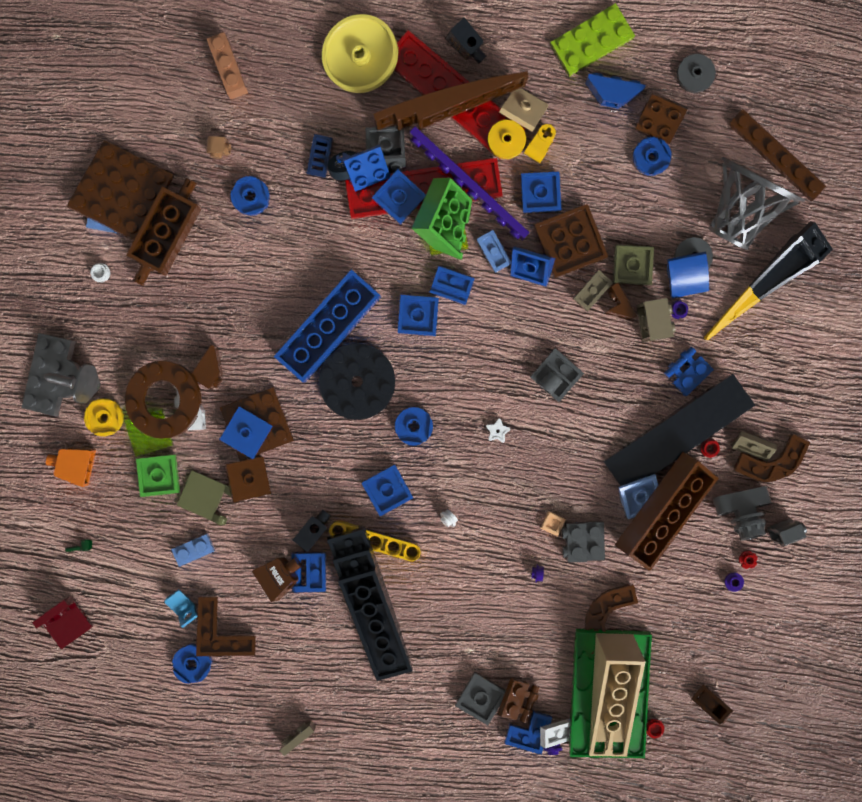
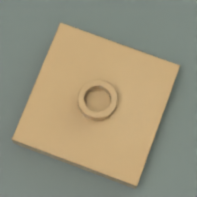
[500,88,549,132]

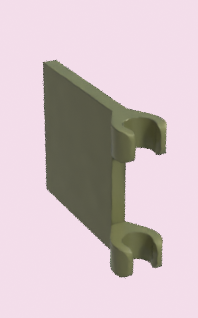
[177,470,231,525]

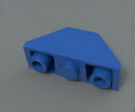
[585,73,645,109]

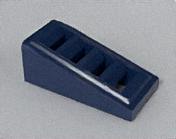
[307,134,334,178]

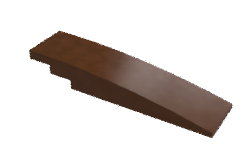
[373,71,529,131]

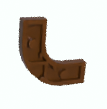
[733,434,810,482]
[585,584,638,654]

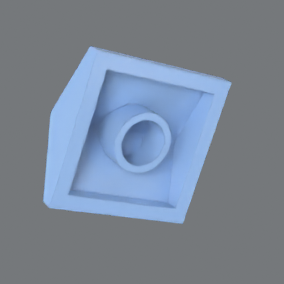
[619,474,658,519]

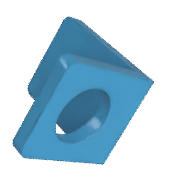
[164,589,197,628]

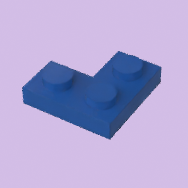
[504,710,552,755]

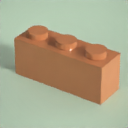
[207,32,248,99]

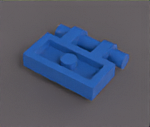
[664,347,714,396]

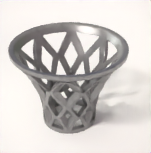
[708,156,805,250]

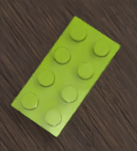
[550,3,635,77]

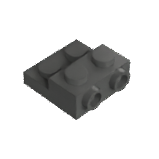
[365,126,406,171]
[562,521,605,562]

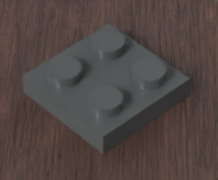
[455,671,506,726]

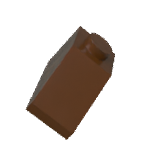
[192,344,223,390]

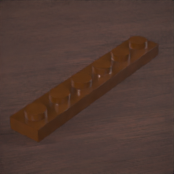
[728,109,826,201]

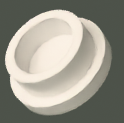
[90,263,110,282]
[440,510,458,527]

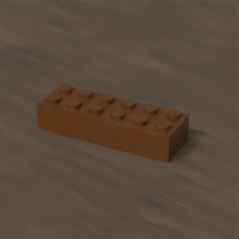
[615,452,719,571]

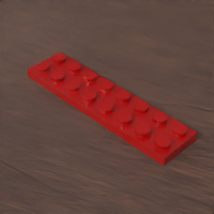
[394,30,525,160]
[345,158,503,219]

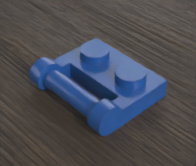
[291,552,326,592]

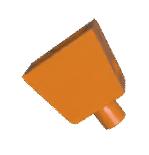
[46,448,96,487]

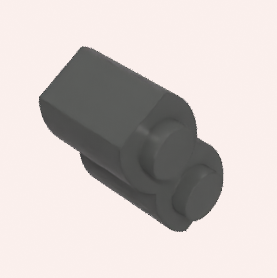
[767,518,807,547]

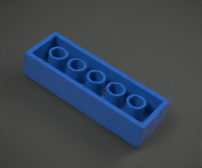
[274,269,381,383]

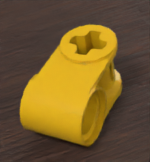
[524,124,556,163]

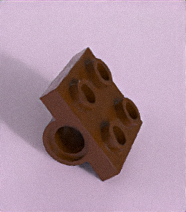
[635,92,688,144]

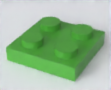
[136,454,180,497]

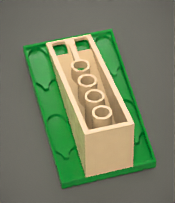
[569,629,652,758]

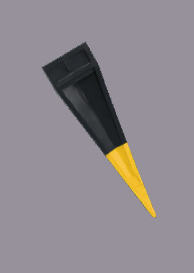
[704,221,833,340]

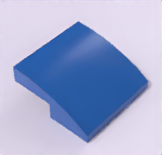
[667,252,709,298]

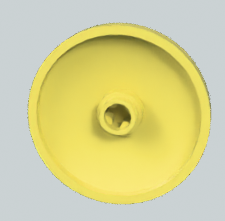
[322,14,398,93]

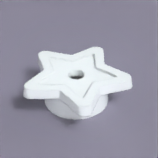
[486,418,511,443]

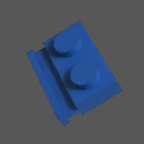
[429,266,475,305]

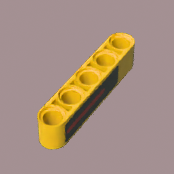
[329,520,421,561]

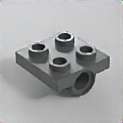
[530,348,584,402]

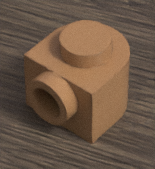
[206,136,231,159]

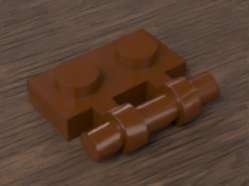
[497,678,540,723]

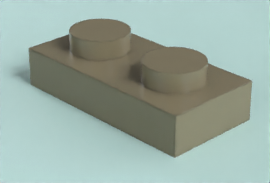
[573,270,613,312]
[732,431,777,462]
[279,721,316,756]

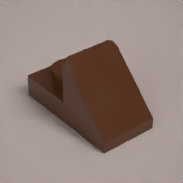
[605,283,637,319]
[691,684,734,726]

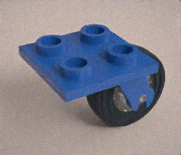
[327,145,391,191]

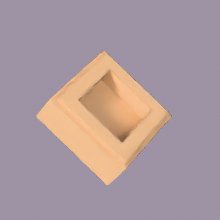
[540,511,566,537]

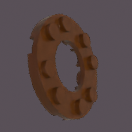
[125,361,202,439]

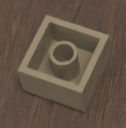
[636,298,675,343]

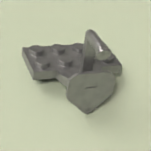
[21,333,101,417]

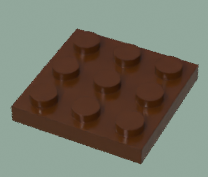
[534,204,608,279]
[219,387,294,461]

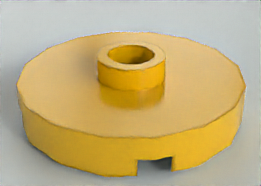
[488,120,526,160]
[84,398,124,437]

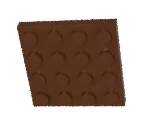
[67,140,174,241]

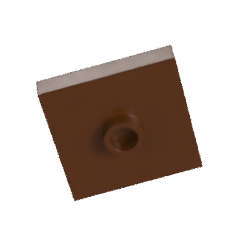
[225,457,271,502]

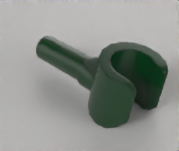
[65,540,92,552]

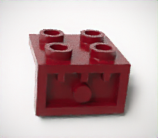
[32,596,93,649]

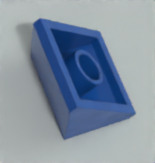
[510,247,556,287]

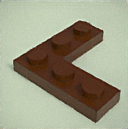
[196,597,256,656]

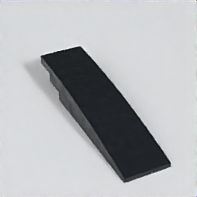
[603,374,755,486]
[327,526,413,681]

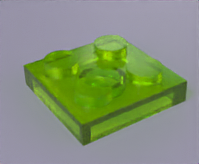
[124,409,174,457]

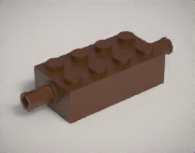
[126,178,201,286]

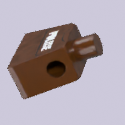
[252,557,302,602]

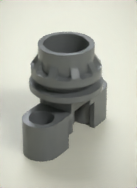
[713,486,772,541]

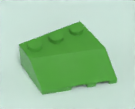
[411,178,472,260]

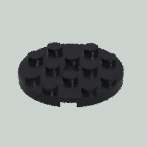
[319,343,395,420]

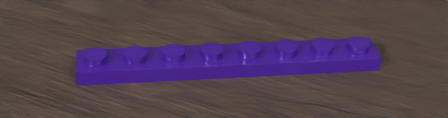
[410,127,530,241]

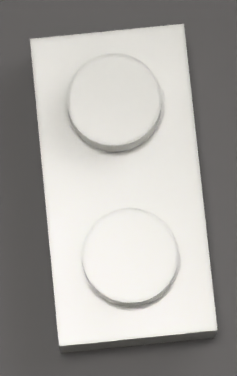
[540,718,571,748]

